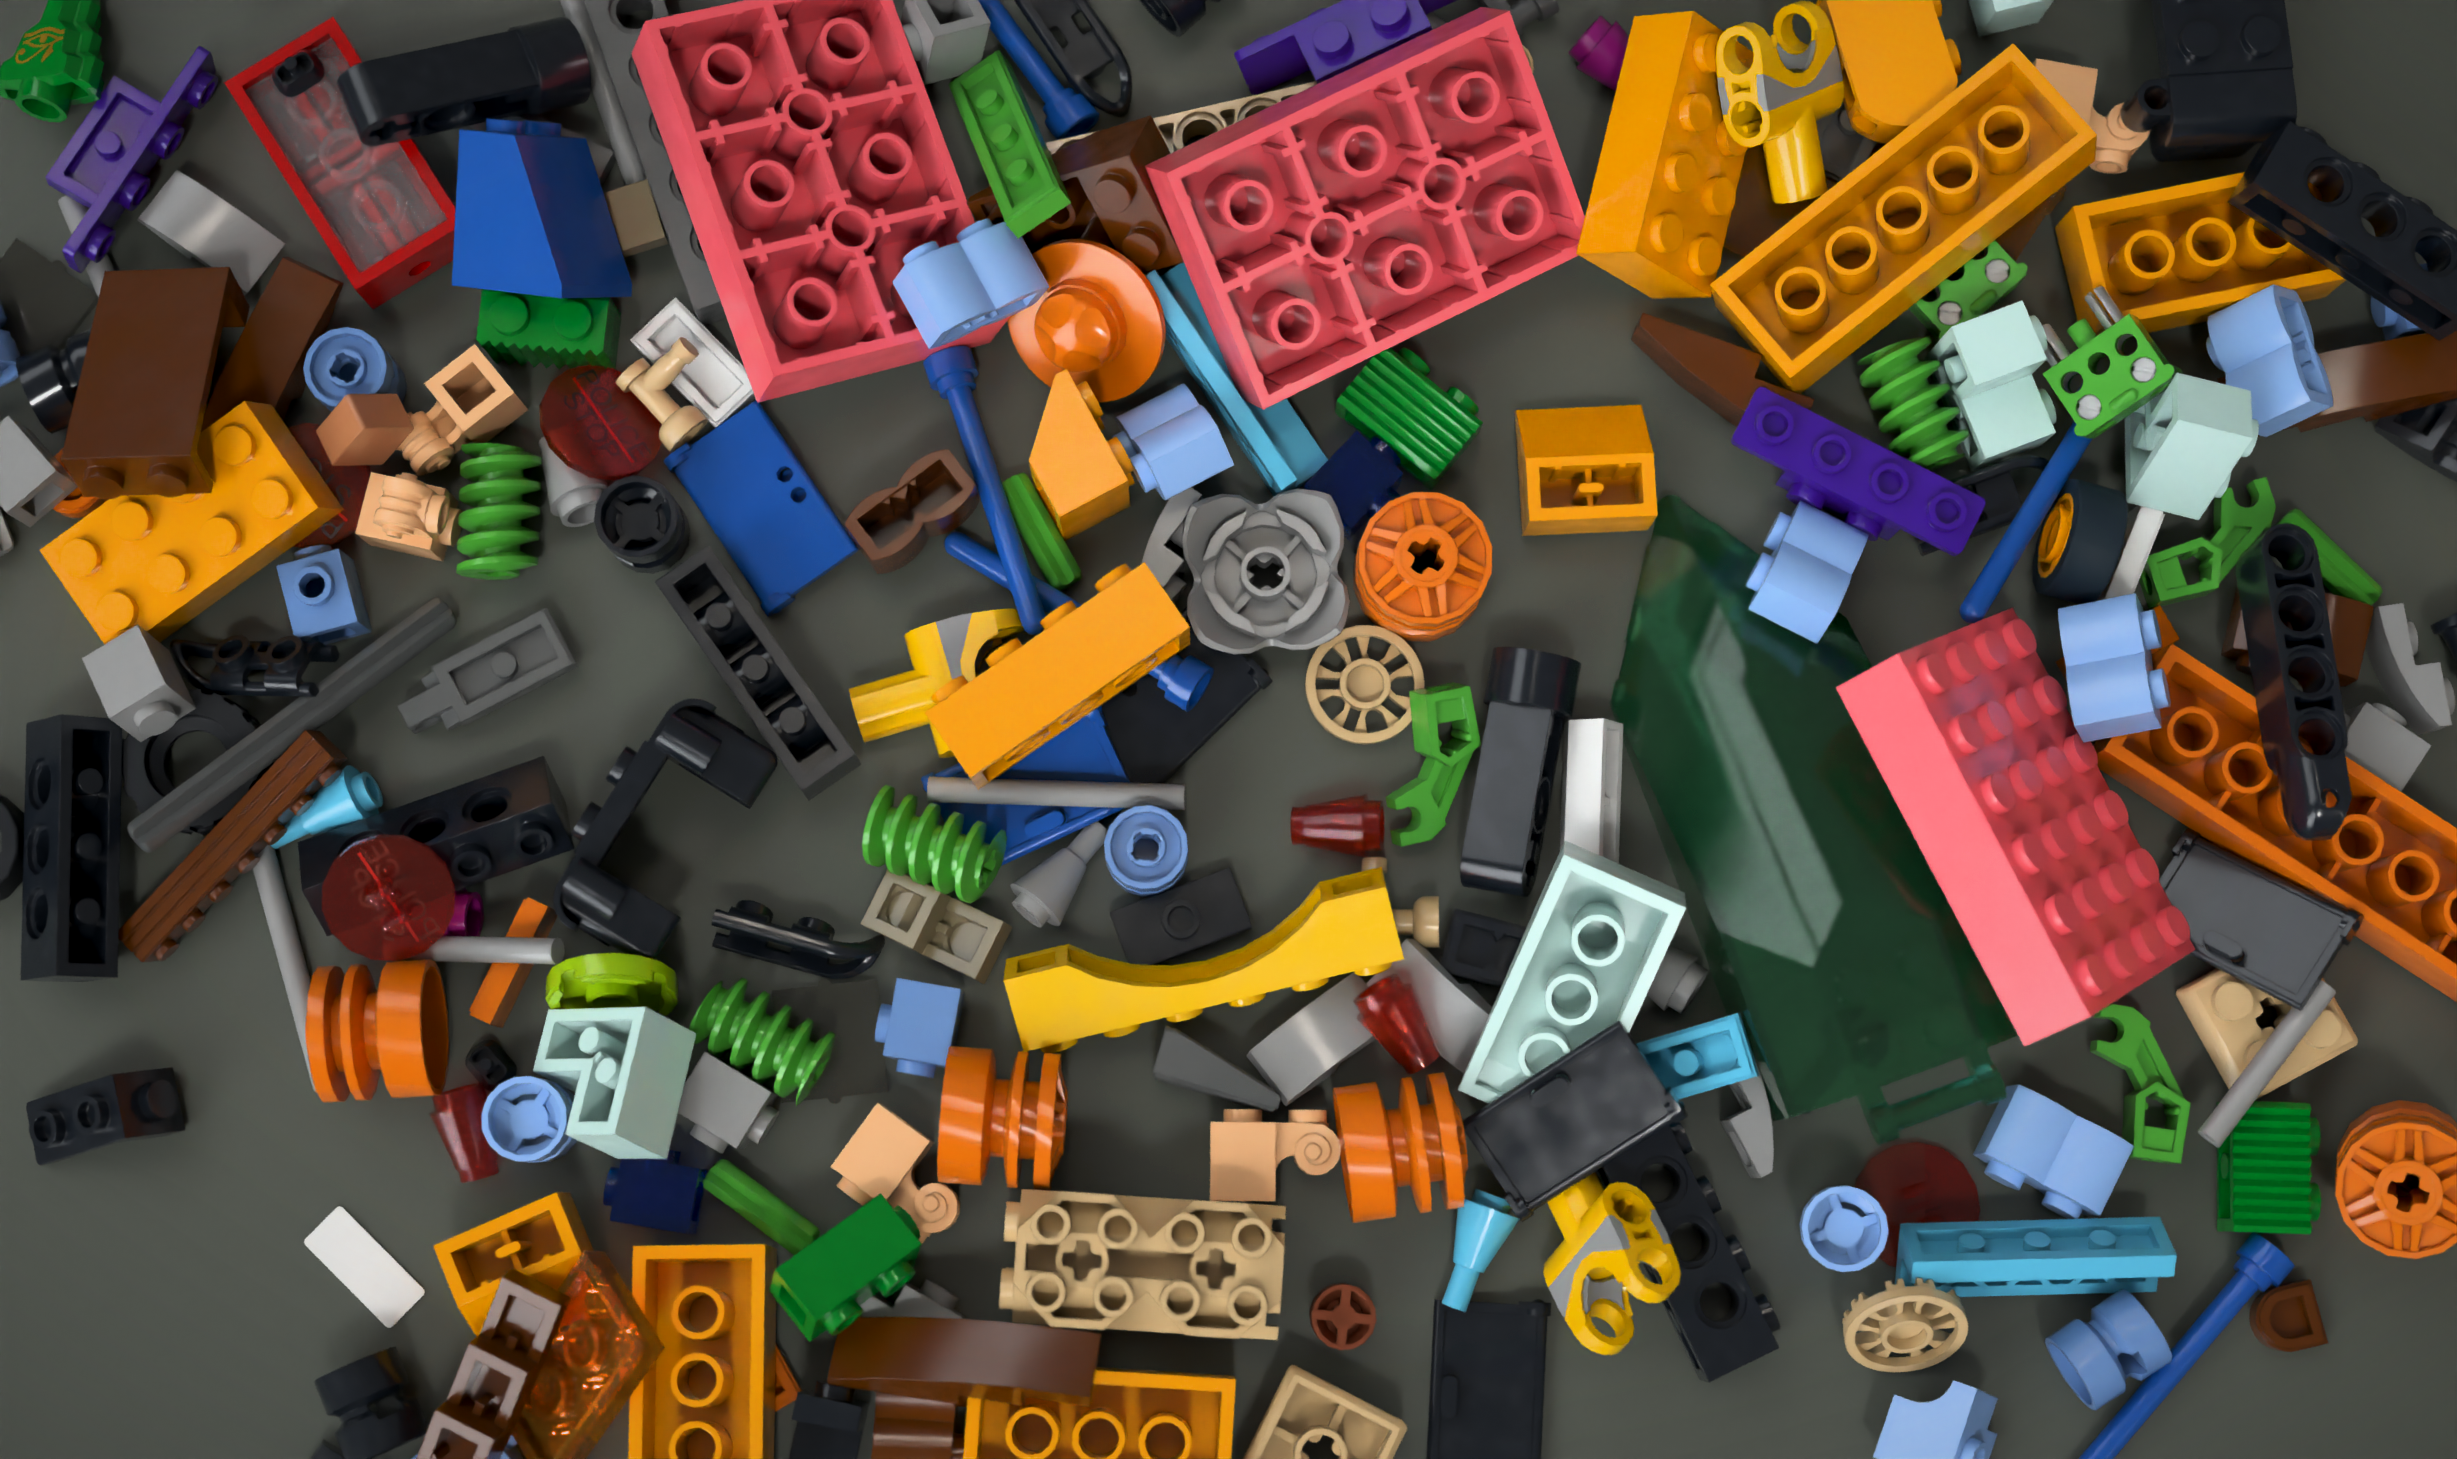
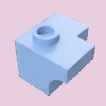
[1873,1380,1998,1459]

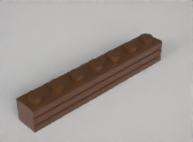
[118,730,348,963]

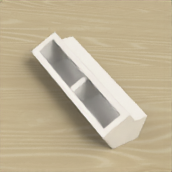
[1559,718,1623,864]

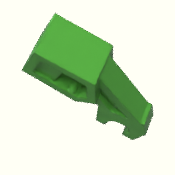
[2139,477,2276,609]
[1385,682,1481,847]
[2090,1004,2191,1164]

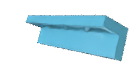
[1145,262,1331,497]
[1895,1217,2177,1297]

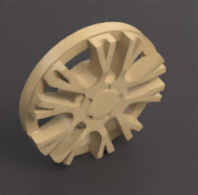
[1305,625,1425,745]
[1842,1278,1968,1373]

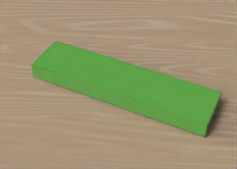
[949,50,1071,238]

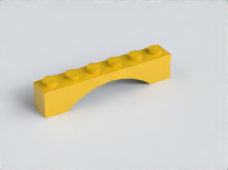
[1003,867,1404,1053]

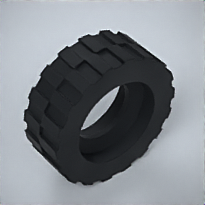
[122,689,274,835]

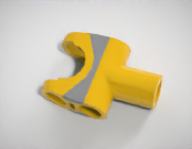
[1715,0,1844,204]
[849,608,1024,758]
[1543,1172,1681,1355]

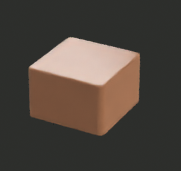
[316,394,414,466]

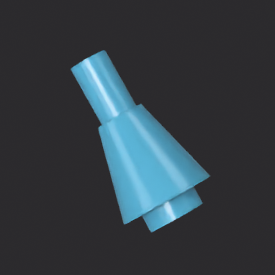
[271,765,383,849]
[1442,1188,1519,1312]

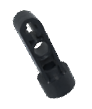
[337,17,591,146]
[1460,647,1581,897]

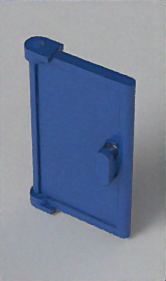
[664,401,859,617]
[921,706,1131,866]

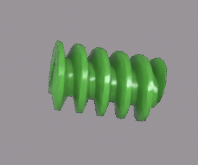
[1857,337,1970,471]
[456,443,542,580]
[862,785,1007,904]
[689,977,836,1106]

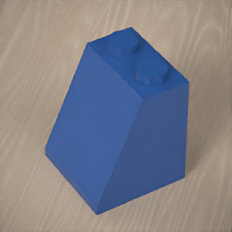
[452,118,632,298]

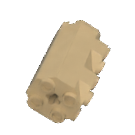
[999,1189,1286,1340]

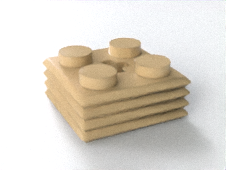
[2176,954,2358,1100]
[1243,1365,1407,1459]

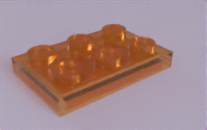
[512,1251,665,1459]

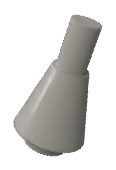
[1010,822,1108,928]

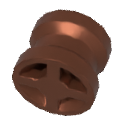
[1309,1283,1376,1350]

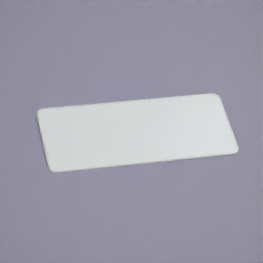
[304,1206,425,1328]

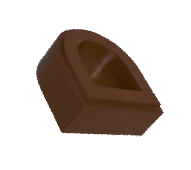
[2249,1279,2328,1352]

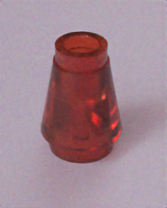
[1291,794,1385,858]
[1353,973,1440,1075]
[429,1082,499,1183]

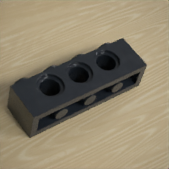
[2228,121,2457,341]
[655,545,861,800]
[21,714,122,982]
[298,756,574,936]
[1597,1122,1780,1383]

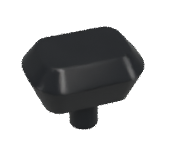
[272,50,325,97]
[465,1040,517,1092]

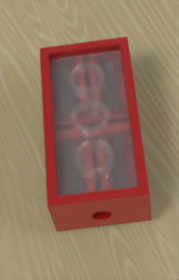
[224,17,456,310]

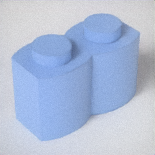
[892,218,1049,349]
[2206,284,2333,437]
[1112,383,1234,500]
[1745,500,1869,644]
[2058,593,2171,743]
[1973,1084,2134,1219]

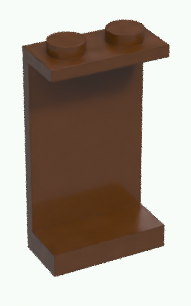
[61,267,250,499]

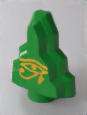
[0,0,104,123]

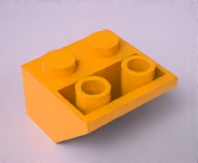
[1029,369,1135,541]
[1515,405,1658,536]
[433,1192,619,1342]

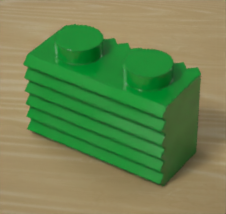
[476,289,621,374]
[1335,347,1483,490]
[2216,1101,2321,1234]

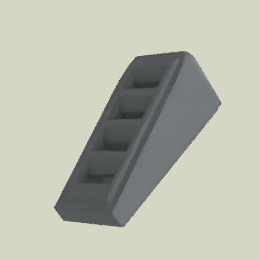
[1152,1025,1281,1114]

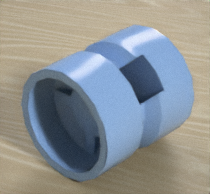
[481,1076,577,1163]
[1799,1185,1889,1272]

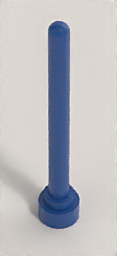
[978,0,1100,140]
[923,346,1046,635]
[1959,382,2116,624]
[944,532,1214,712]
[2078,1233,2295,1459]

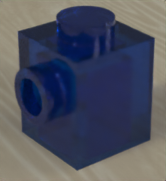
[1304,430,1403,540]
[603,1150,708,1234]

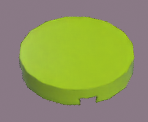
[545,953,678,1016]

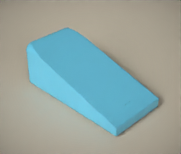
[1636,1013,1760,1099]

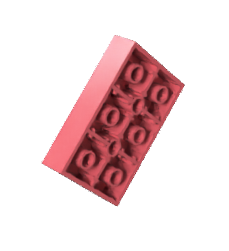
[631,0,1010,403]
[1144,7,1585,410]
[1836,607,2195,1047]

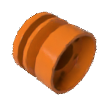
[1353,492,1492,642]
[305,959,449,1103]
[937,1046,1068,1191]
[1333,1072,1468,1223]
[2335,1100,2457,1259]

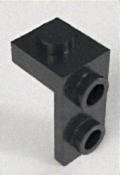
[26,1067,185,1165]
[789,1381,870,1459]

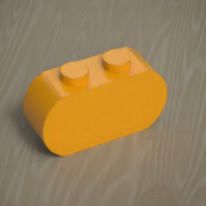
[1816,0,1962,144]

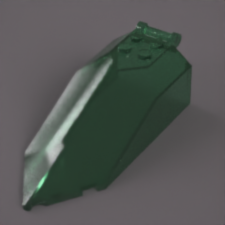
[1609,495,2018,1145]

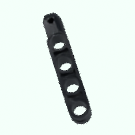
[2236,523,2352,840]

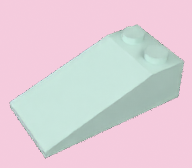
[1458,841,1686,1104]

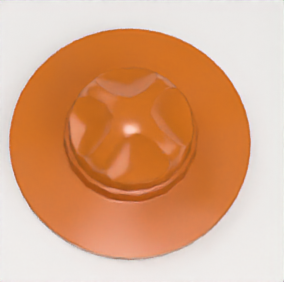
[1007,239,1166,403]

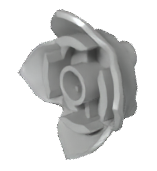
[1182,488,1350,655]

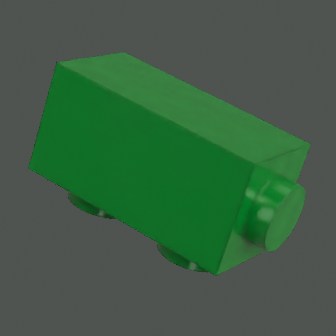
[769,1193,922,1342]

